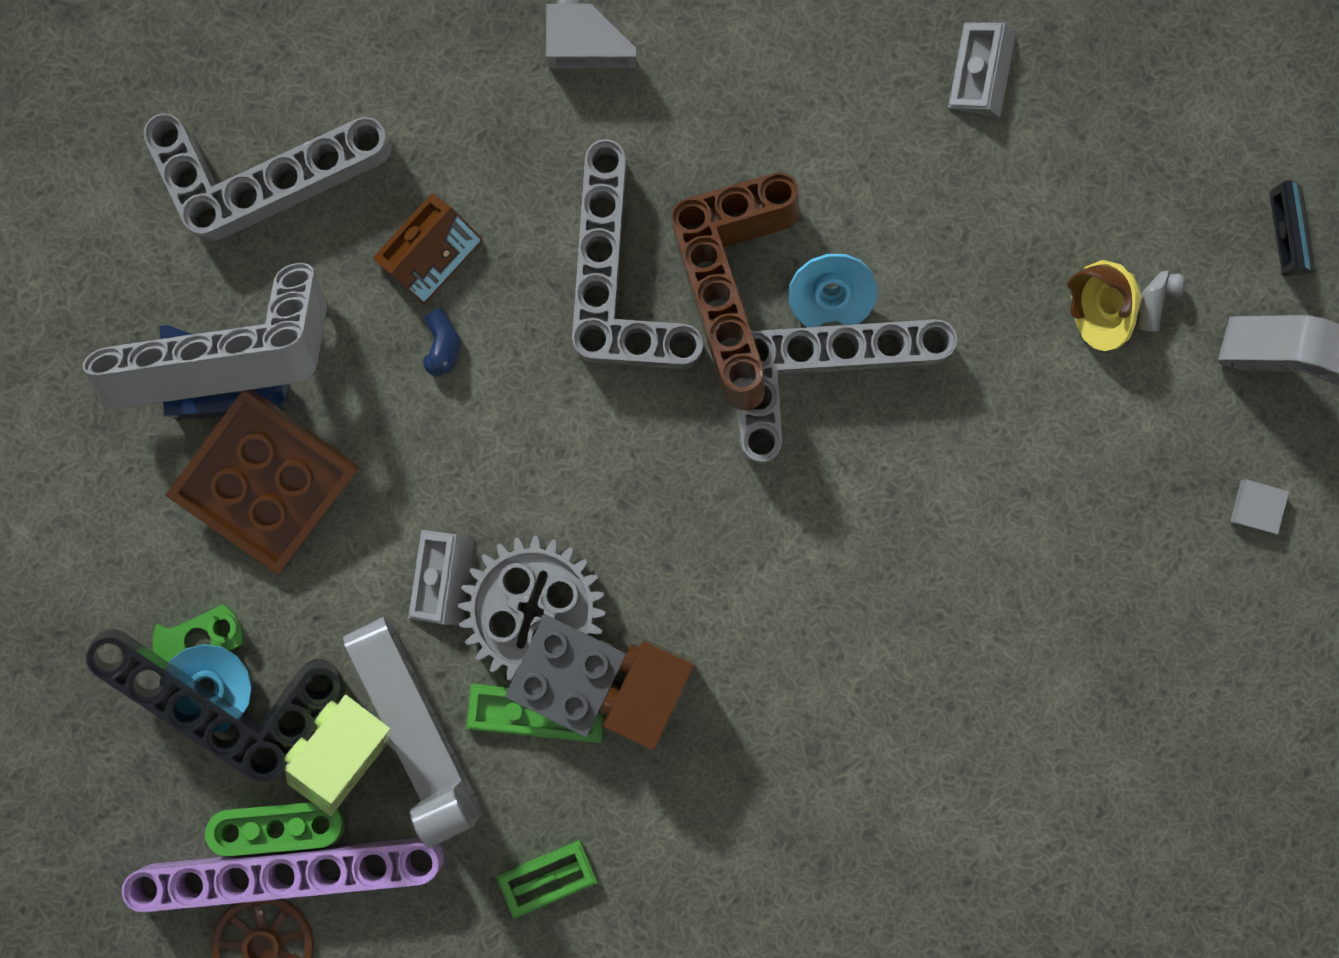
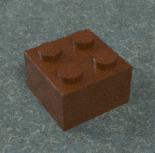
[599,638,694,751]

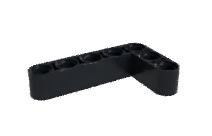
[86,629,340,782]

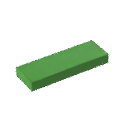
[466,683,606,743]

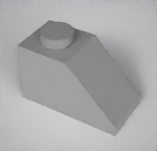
[546,0,637,69]

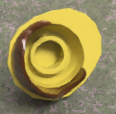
[1067,260,1143,351]

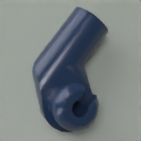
[423,308,461,376]

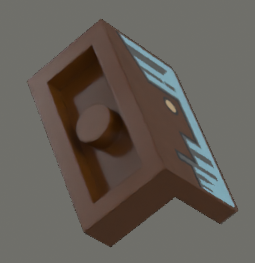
[372,193,482,303]

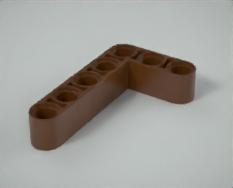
[671,173,800,410]

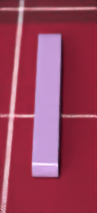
[122,838,444,912]

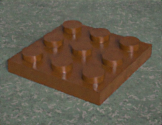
[165,389,359,575]

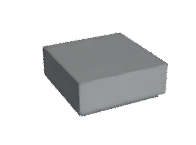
[1230,479,1289,535]

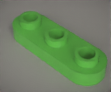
[205,802,345,857]

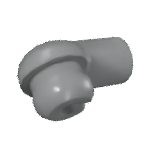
[1137,270,1185,332]

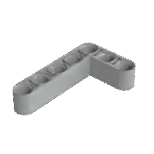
[143,113,392,242]
[572,139,703,369]
[83,263,327,409]
[1218,315,1339,386]
[735,319,957,464]
[343,616,482,849]

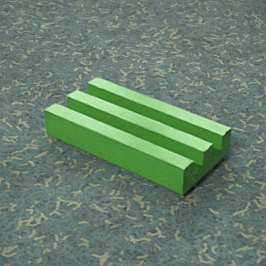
[496,839,598,919]

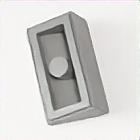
[948,23,1016,118]
[408,530,475,626]

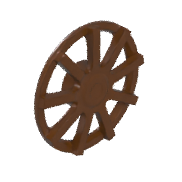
[211,899,314,958]

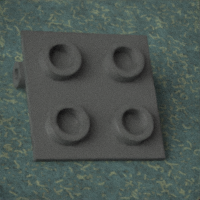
[504,614,626,737]

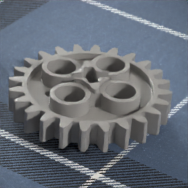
[458,536,606,680]

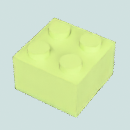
[284,695,390,816]

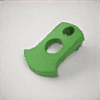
[153,604,244,662]

